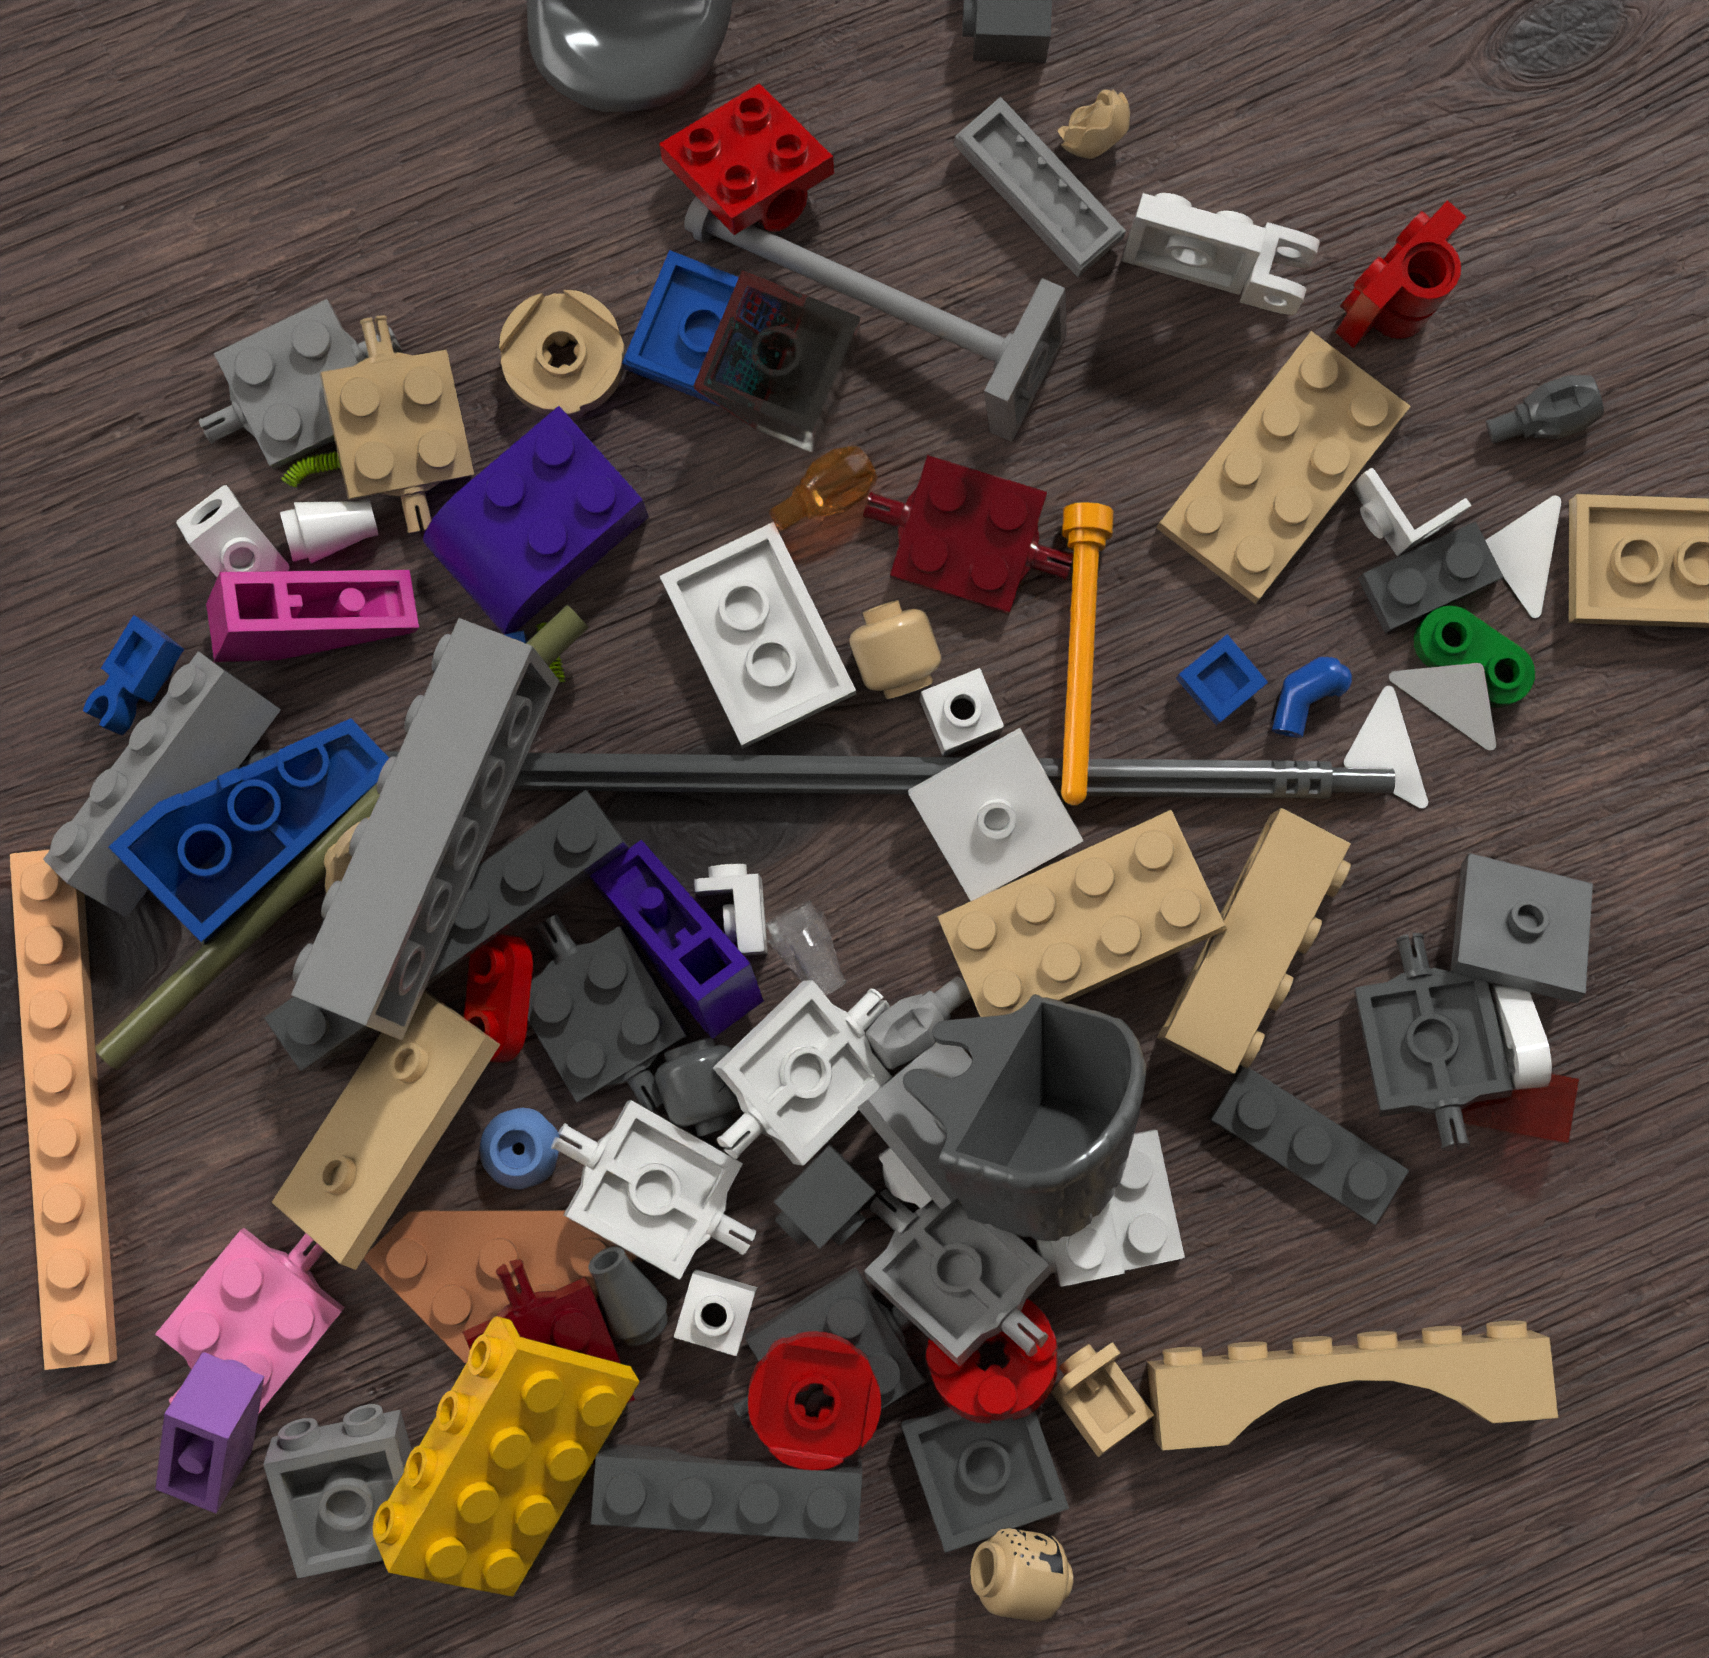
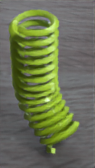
[281,451,341,488]

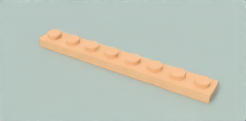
[10,850,117,1370]

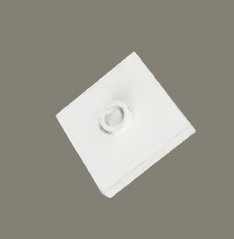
[908,728,1083,901]

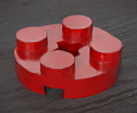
[926,1299,1058,1424]
[748,1331,881,1470]

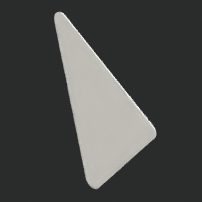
[1485,495,1561,618]
[1389,663,1496,750]
[1344,686,1428,809]

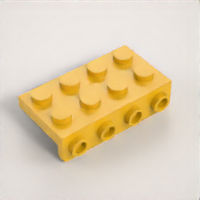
[373,1316,640,1597]

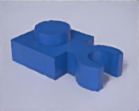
[83,615,184,735]

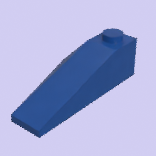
[108,718,389,945]

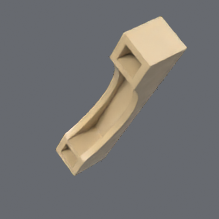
[1147,1321,1558,1450]

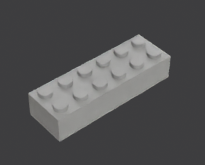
[291,618,559,1040]

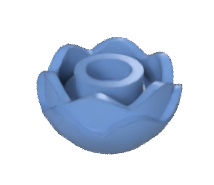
[479,1107,560,1189]

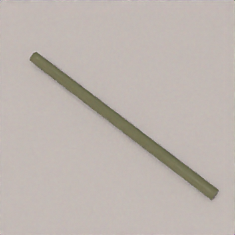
[95,605,589,1070]

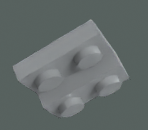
[263,1404,412,1578]

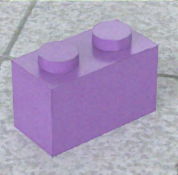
[155,1352,264,1514]

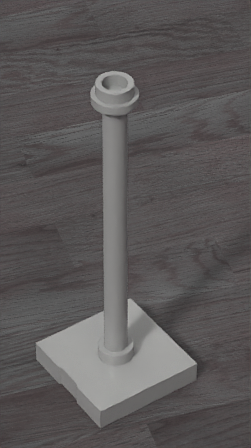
[684,197,1067,442]

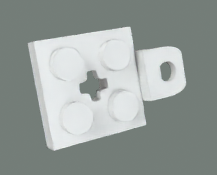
[1121,193,1320,315]

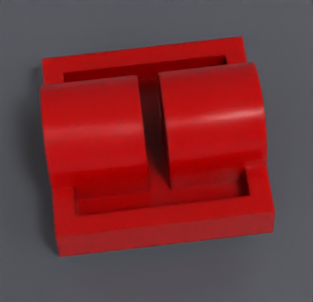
[1335,200,1466,348]

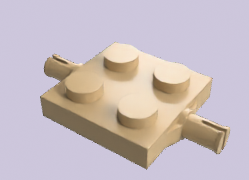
[320,315,474,533]

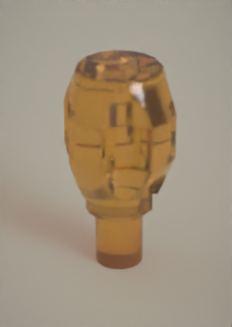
[769,445,877,531]

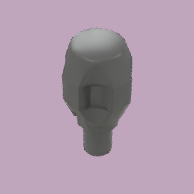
[1485,375,1604,444]

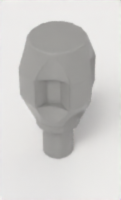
[865,976,972,1069]

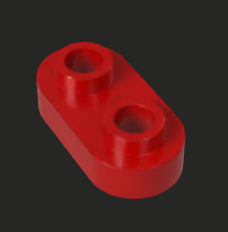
[464,934,533,1063]

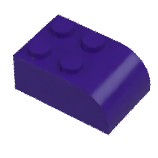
[423,406,649,635]

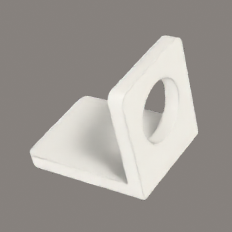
[1352,468,1471,557]
[176,485,289,577]

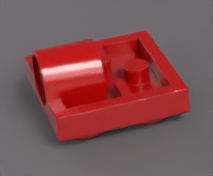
[659,83,835,235]

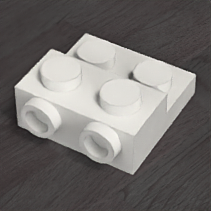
[1035,1130,1185,1287]

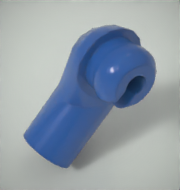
[1272,657,1352,738]

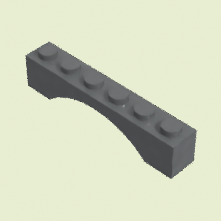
[264,790,629,1071]

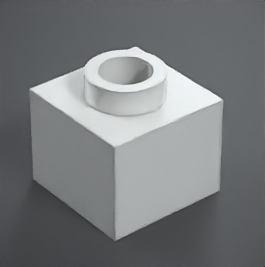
[919,668,1004,757]
[674,1269,757,1356]

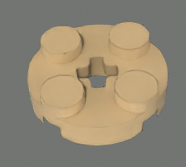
[499,290,626,420]

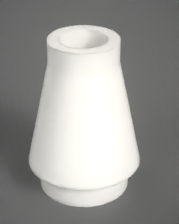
[280,499,378,564]

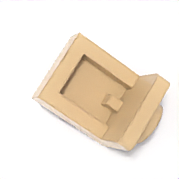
[1051,1342,1154,1457]

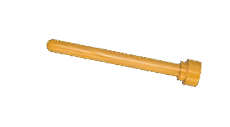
[1061,502,1114,805]

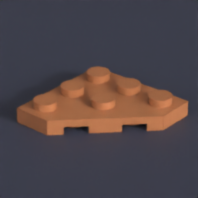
[363,1210,637,1364]

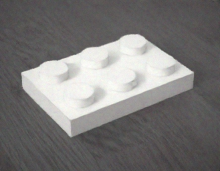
[660,522,856,749]

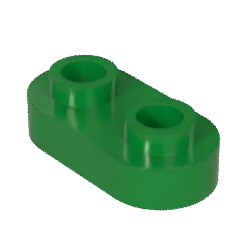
[1414,606,1535,708]

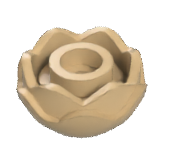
[1058,89,1130,159]

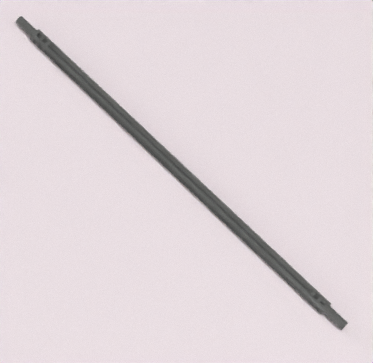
[238,750,1395,799]

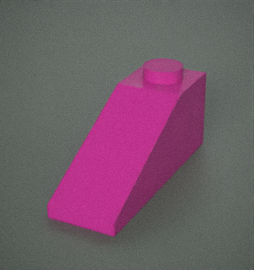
[206,570,419,662]

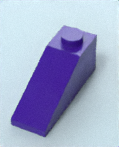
[590,840,764,1039]

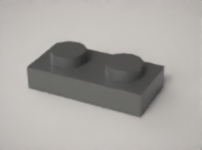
[1358,521,1503,634]

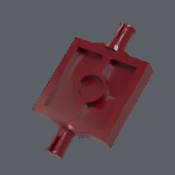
[863,455,1074,615]
[463,1259,635,1465]

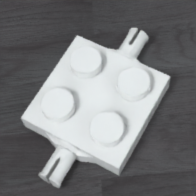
[713,980,892,1166]
[551,1100,756,1279]

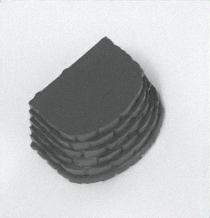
[903,994,1146,1241]

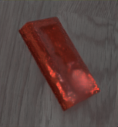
[1461,1074,1579,1145]

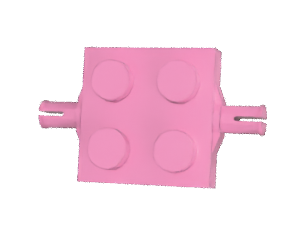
[155,1228,345,1414]

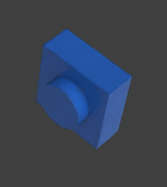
[1176,634,1268,726]

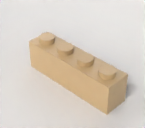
[1157,808,1351,1074]

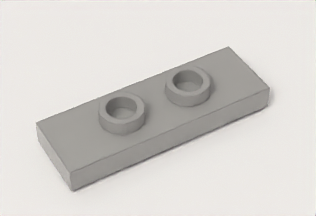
[954,97,1126,278]

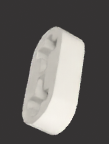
[1489,983,1552,1090]

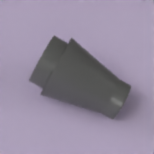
[588,1246,668,1346]

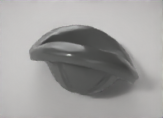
[527,0,732,112]

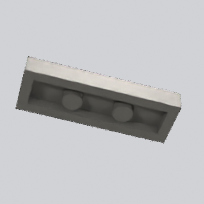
[1207,1066,1409,1225]

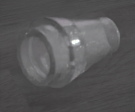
[765,900,847,996]

